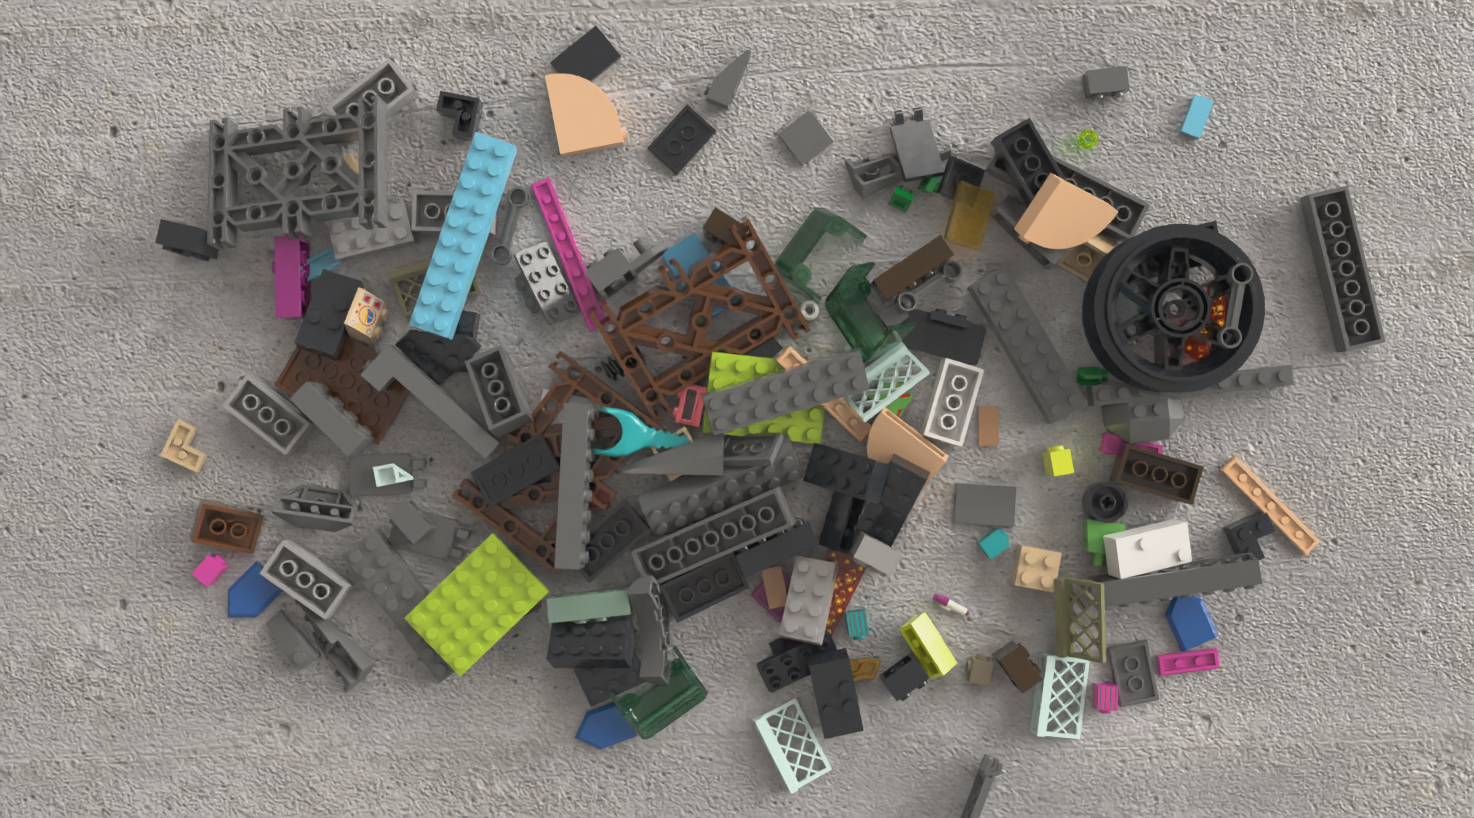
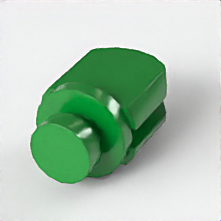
[1076,366,1108,386]

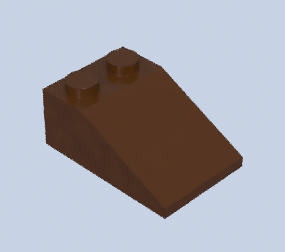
[190,498,264,554]

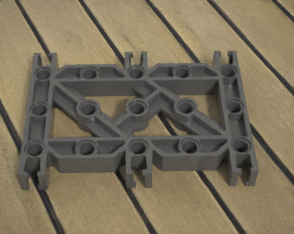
[207,95,387,250]

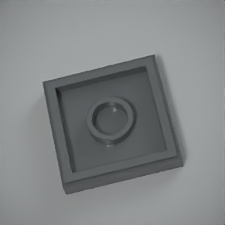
[778,110,834,166]

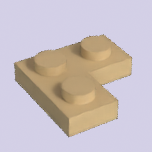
[160,419,207,472]

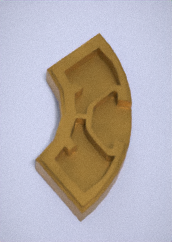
[850,657,881,682]

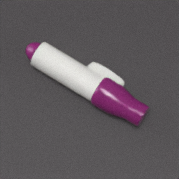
[933,593,969,616]

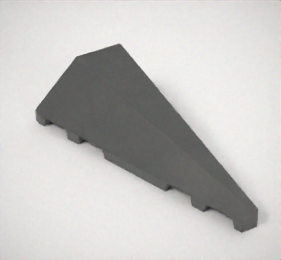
[845,147,951,199]
[623,433,724,476]
[295,600,375,693]

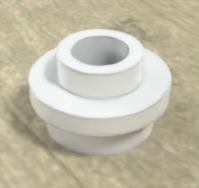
[799,300,819,320]

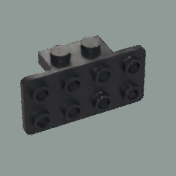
[901,309,986,365]
[756,631,837,692]

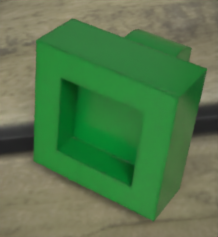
[917,176,941,193]
[888,185,915,213]

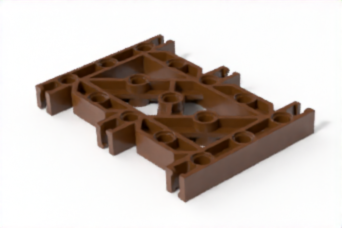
[587,216,811,422]
[452,351,666,574]

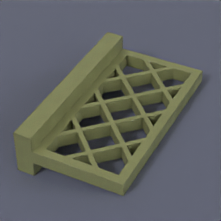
[388,258,481,317]
[1054,574,1106,664]

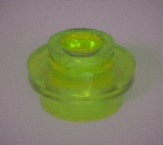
[1078,129,1098,149]

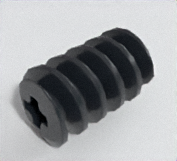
[600,345,646,381]

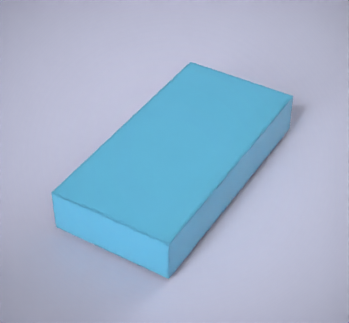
[1179,94,1214,139]
[300,247,342,282]

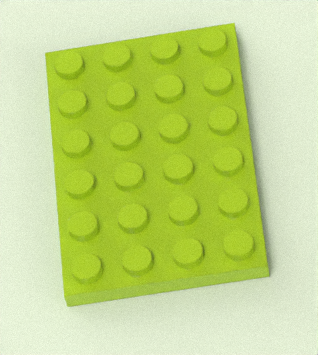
[702,352,825,444]
[404,533,549,677]

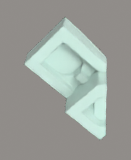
[373,463,414,487]

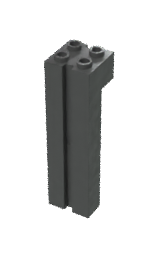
[361,345,501,459]

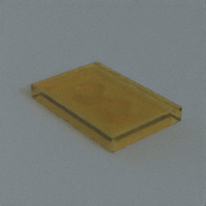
[943,181,995,251]

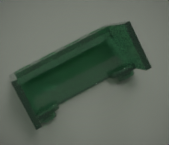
[775,208,867,304]
[825,262,916,362]
[609,646,708,740]

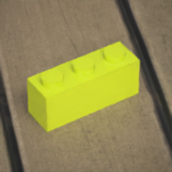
[899,612,957,680]

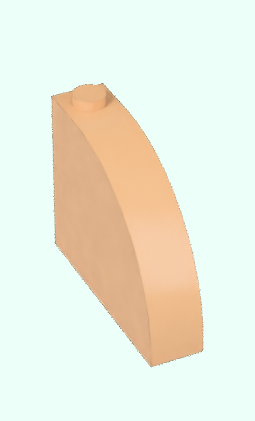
[545,74,627,157]
[1014,173,1118,249]
[867,407,948,493]

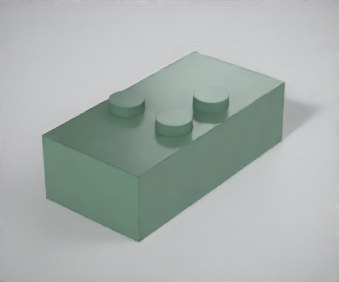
[546,586,633,624]

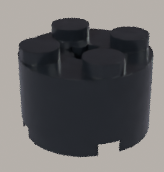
[1082,482,1128,523]

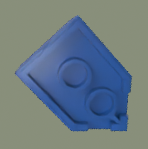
[228,561,284,618]
[1165,596,1218,652]
[575,698,638,750]

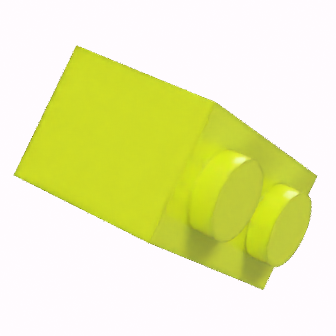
[1042,445,1074,476]

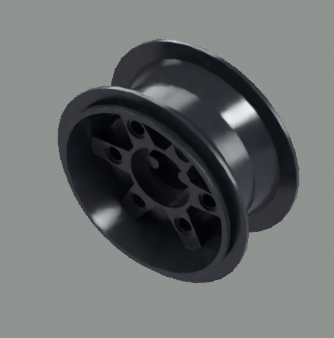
[1082,224,1265,393]

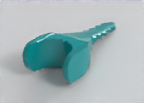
[593,406,691,457]

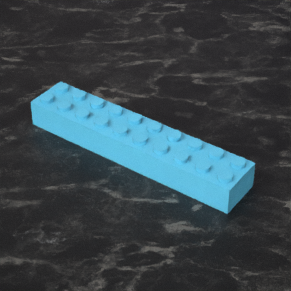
[409,132,517,340]

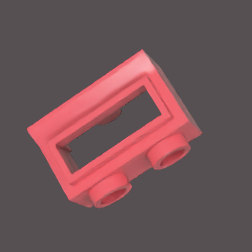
[673,385,707,427]

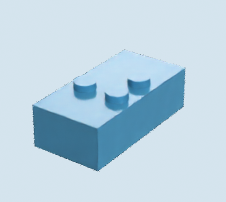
[662,232,739,320]

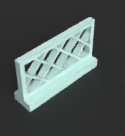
[843,341,930,422]
[1030,653,1090,739]
[752,697,832,794]

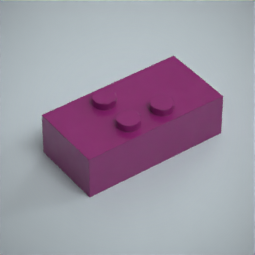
[272,236,311,320]

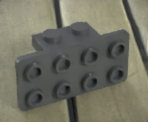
[514,242,581,325]

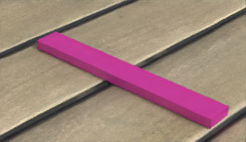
[531,178,609,332]

